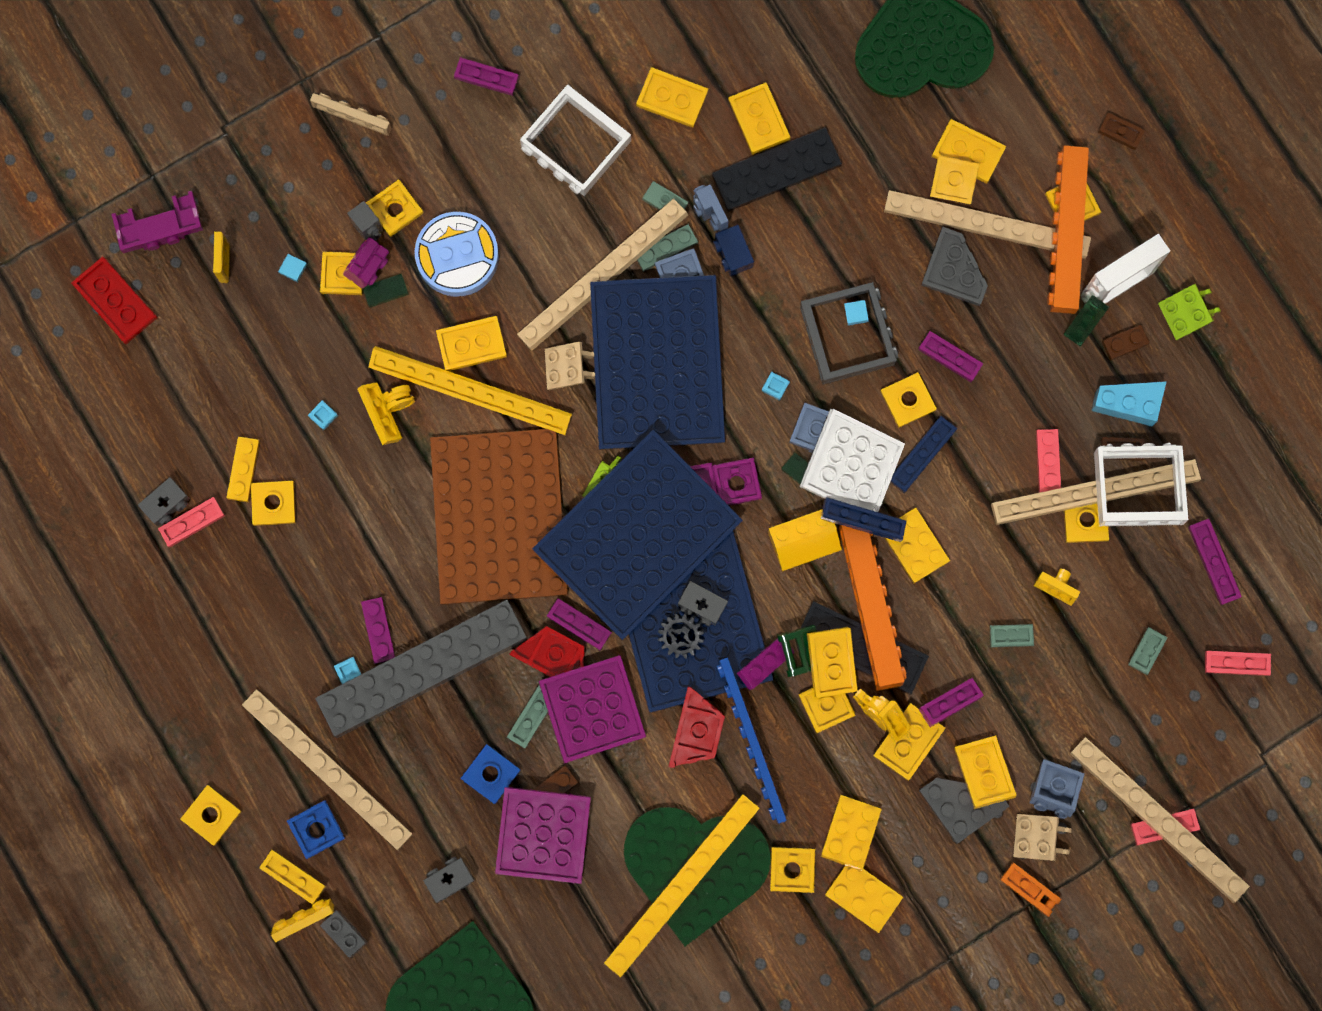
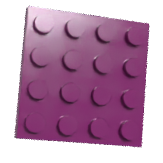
[538,655,646,763]
[495,787,591,884]

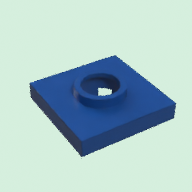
[460,744,521,804]
[287,800,346,859]

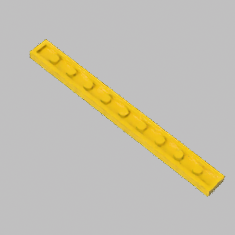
[368,346,572,435]
[604,795,759,977]

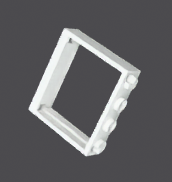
[520,85,631,196]
[1081,234,1170,312]
[1094,443,1188,526]

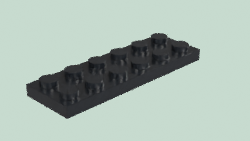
[712,127,842,212]
[800,601,929,695]

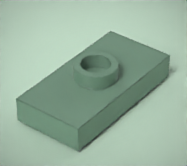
[642,181,688,210]
[989,624,1034,648]
[1128,627,1168,675]

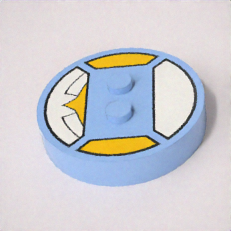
[415,212,499,296]

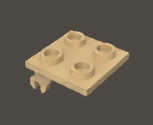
[545,342,595,390]
[1013,814,1072,861]

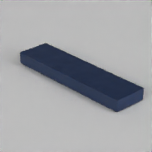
[890,416,957,494]
[821,497,907,542]

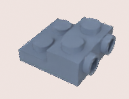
[693,184,729,232]
[655,248,704,278]
[789,403,829,453]
[1030,759,1085,818]

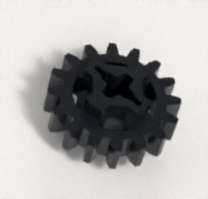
[658,611,705,659]

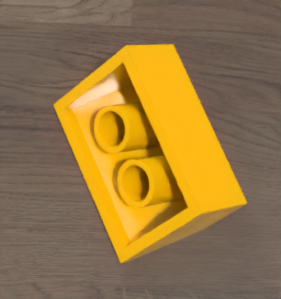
[768,510,842,572]

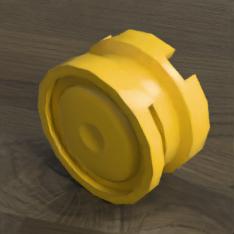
[382,385,415,412]

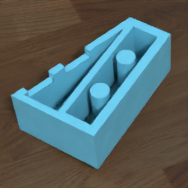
[1091,382,1166,426]

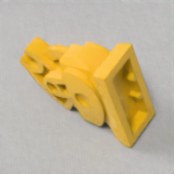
[853,689,911,743]

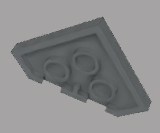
[921,227,988,306]
[919,778,1009,844]

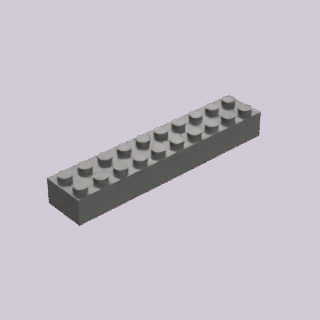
[315,600,528,738]

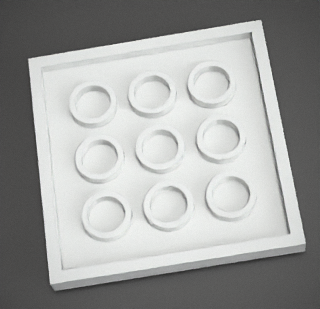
[800,409,905,512]

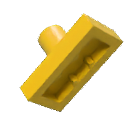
[1034,569,1080,606]

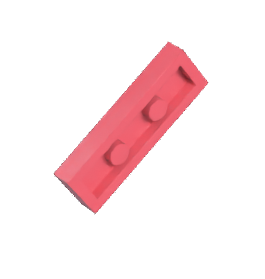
[1036,429,1061,493]
[158,497,225,548]
[1205,651,1271,676]
[1131,809,1200,846]

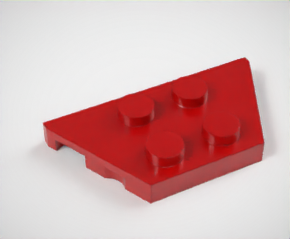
[509,626,584,677]
[669,686,725,768]

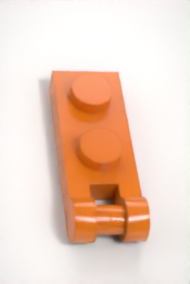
[1000,862,1061,917]

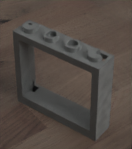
[800,282,898,385]

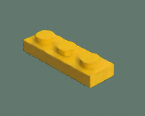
[357,383,402,445]
[227,437,260,503]
[260,850,326,904]
[271,898,334,942]

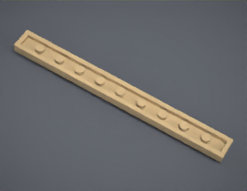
[884,190,1091,259]
[517,199,688,351]
[991,459,1201,525]
[242,689,413,850]
[1070,737,1250,903]

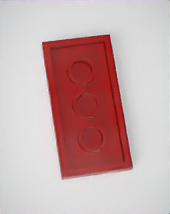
[71,256,157,345]

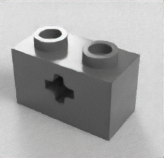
[347,201,383,241]
[138,477,190,527]
[678,581,728,627]
[423,857,475,903]
[320,910,368,958]

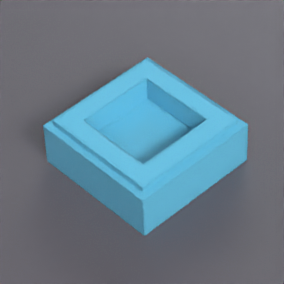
[278,254,307,283]
[844,300,869,325]
[762,372,790,401]
[308,401,338,430]
[334,657,361,684]

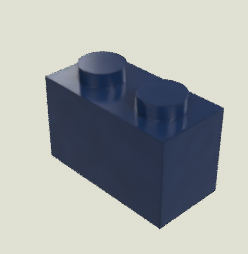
[713,225,754,276]

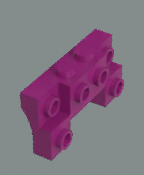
[111,191,203,254]

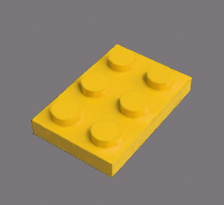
[636,67,708,128]
[728,83,790,155]
[932,119,1006,184]
[436,316,507,371]
[885,508,950,584]
[807,627,858,698]
[873,703,945,781]
[954,736,1016,809]
[821,795,882,871]
[825,865,903,933]

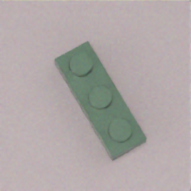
[637,224,698,272]
[507,686,548,749]

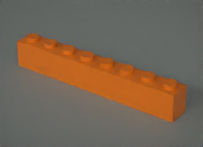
[1047,146,1089,314]
[839,525,907,691]

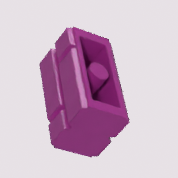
[343,238,389,288]

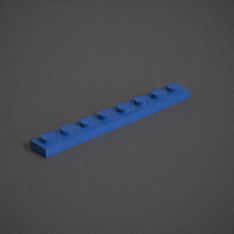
[717,658,787,824]

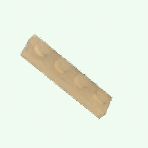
[310,93,392,136]

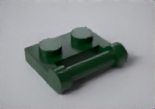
[777,625,816,677]

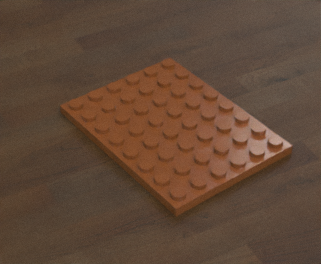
[430,429,568,605]

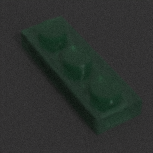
[1064,295,1109,347]

